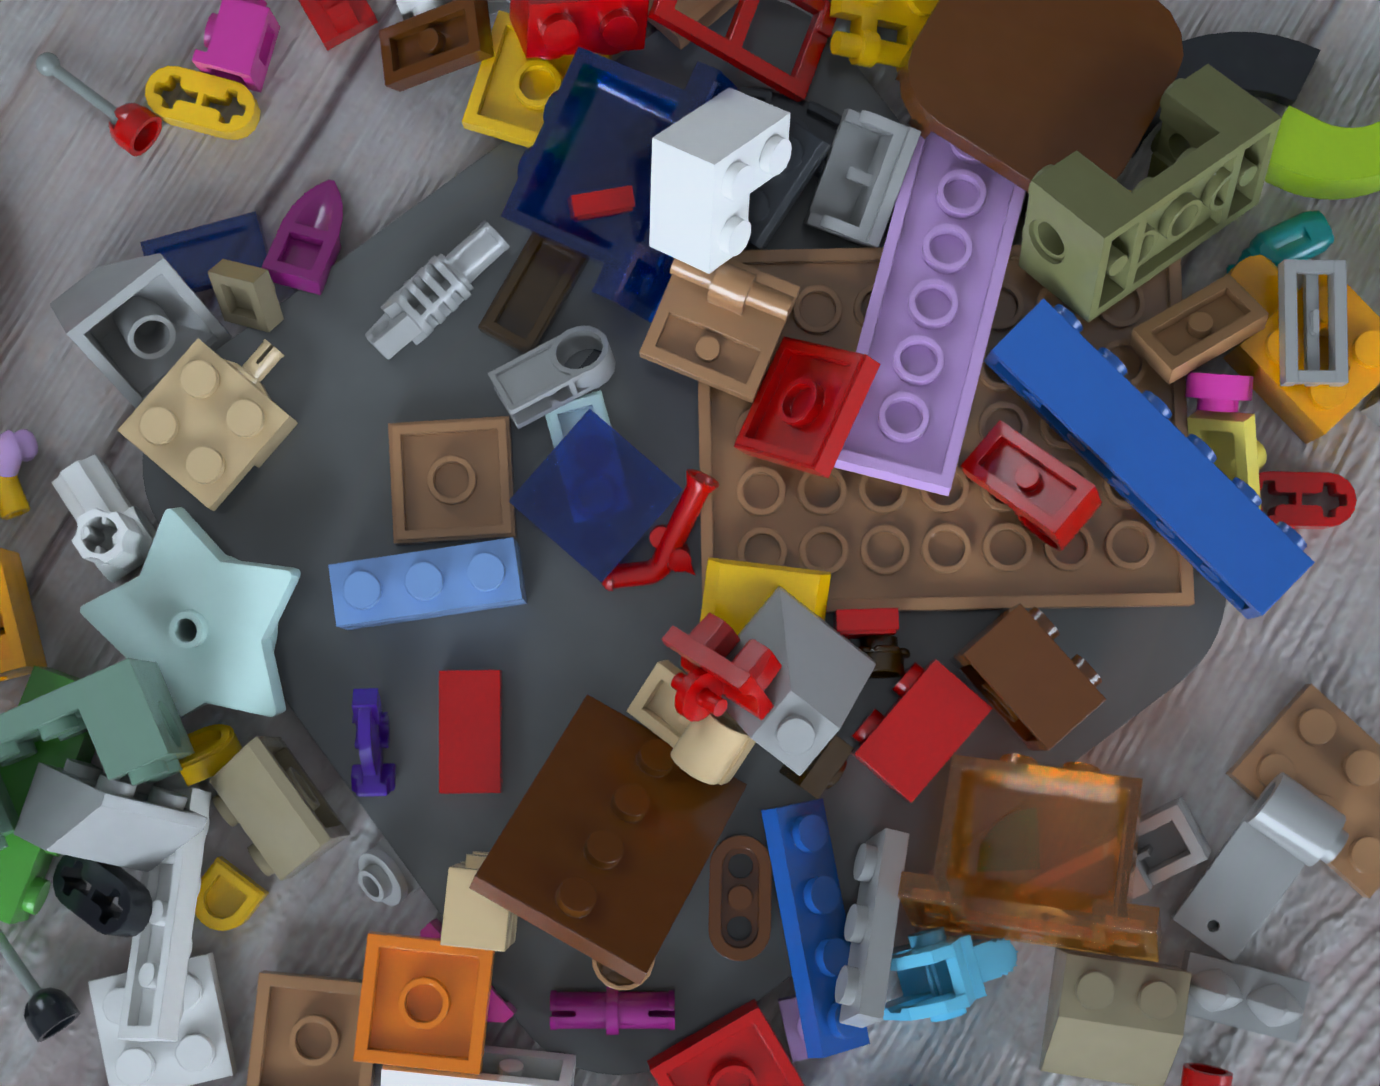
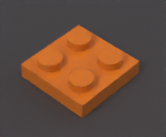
[353,931,495,1075]

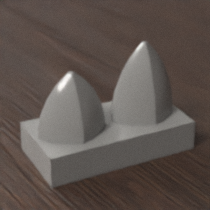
[1181,950,1310,1043]

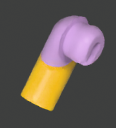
[0,429,38,520]

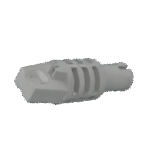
[365,220,510,360]

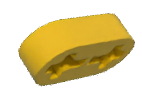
[145,66,260,140]

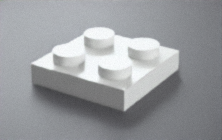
[88,952,238,1086]

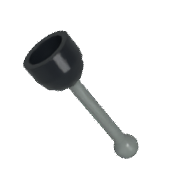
[0,929,80,1042]

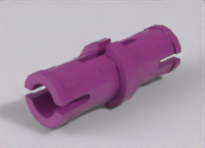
[550,986,675,1035]

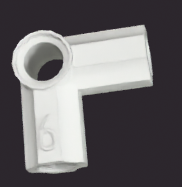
[51,454,157,583]

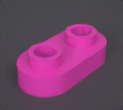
[1185,372,1254,412]

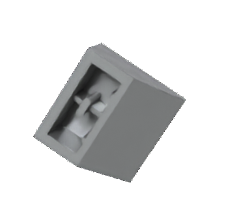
[14,758,207,872]

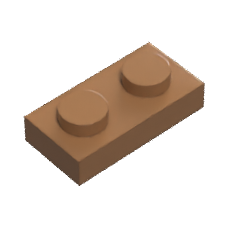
[1129,273,1269,385]

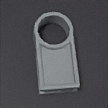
[487,326,616,429]

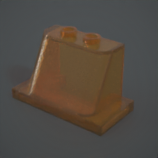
[898,754,1162,962]

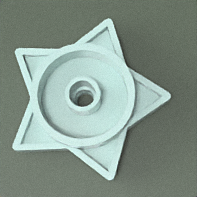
[80,507,301,719]

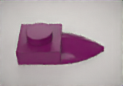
[262,179,343,295]

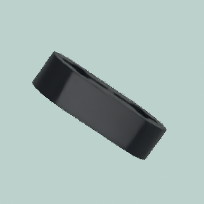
[53,855,152,937]

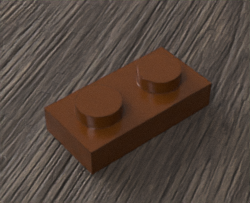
[379,0,494,92]

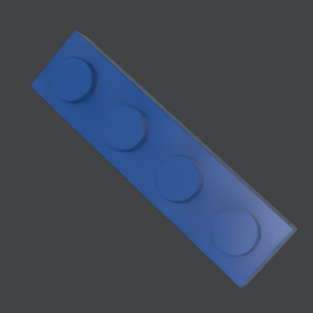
[761,798,870,1058]

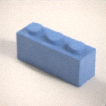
[328,537,528,630]

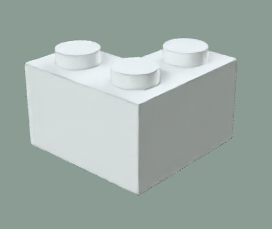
[649,87,792,274]

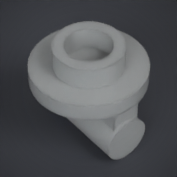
[358,838,421,906]

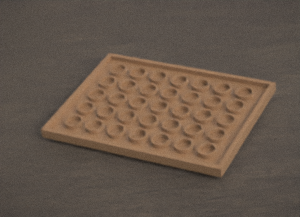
[698,245,1195,613]

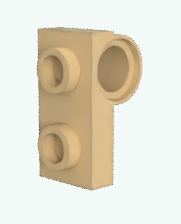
[627,660,756,785]

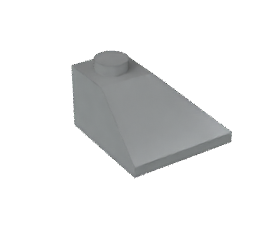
[50,253,233,409]
[722,586,876,776]

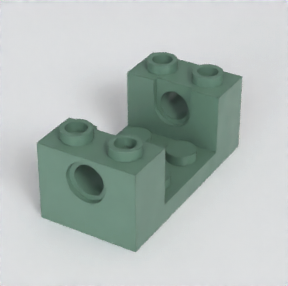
[0,658,195,851]

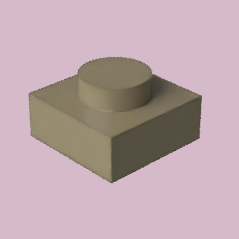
[208,259,284,332]

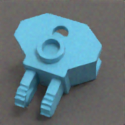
[883,926,1018,1022]

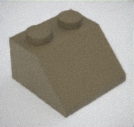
[209,736,350,881]
[1039,947,1191,1086]

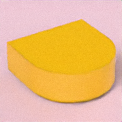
[179,724,242,787]
[195,856,269,931]

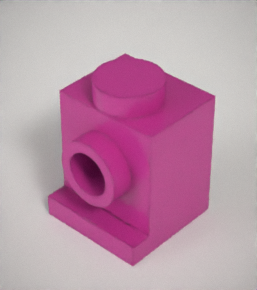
[192,0,280,93]

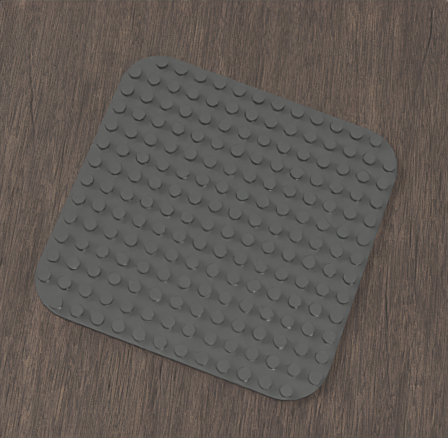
[142,0,1226,1075]

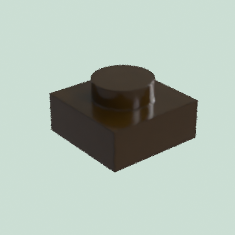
[779,735,854,799]

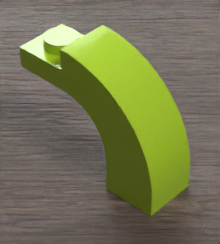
[1265,105,1380,200]

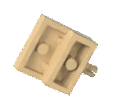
[117,338,298,511]

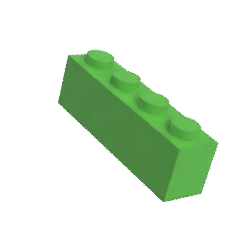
[0,665,96,925]

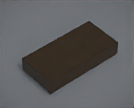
[478,224,591,354]

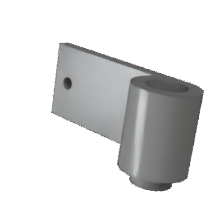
[1171,772,1349,963]

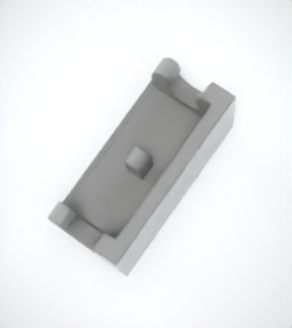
[803,109,921,247]

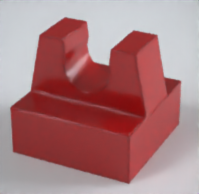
[298,0,378,51]

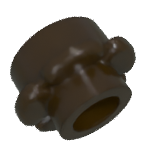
[858,635,910,679]

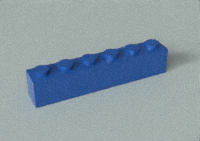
[984,298,1315,620]

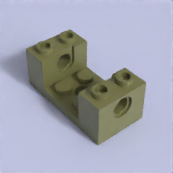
[1018,64,1282,322]

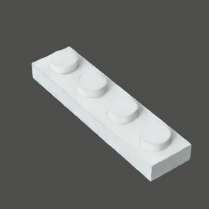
[118,787,212,1041]

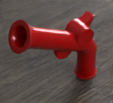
[600,469,720,592]

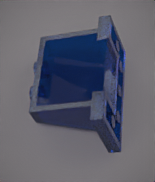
[501,46,741,323]

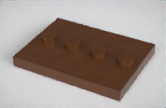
[469,694,747,985]

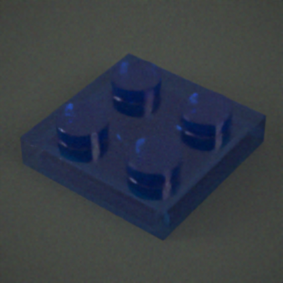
[508,409,683,583]

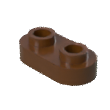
[709,835,772,961]

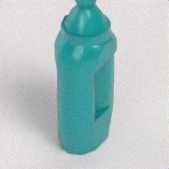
[1226,210,1334,274]

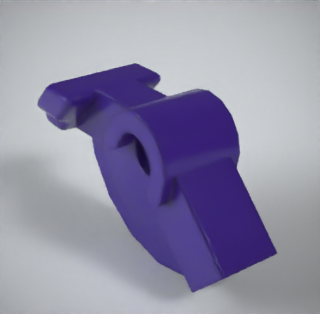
[351,688,396,797]

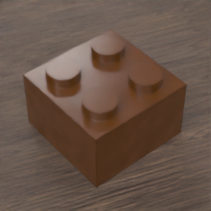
[950,603,1107,751]

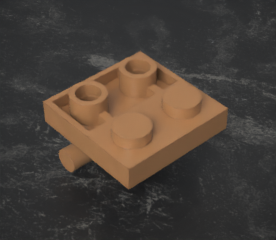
[639,258,800,403]

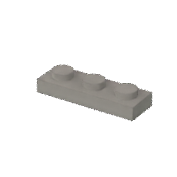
[835,828,909,1028]

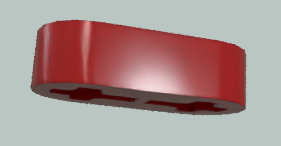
[1259,471,1357,529]

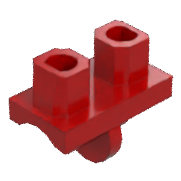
[661,612,782,722]

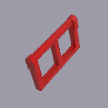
[647,0,837,103]

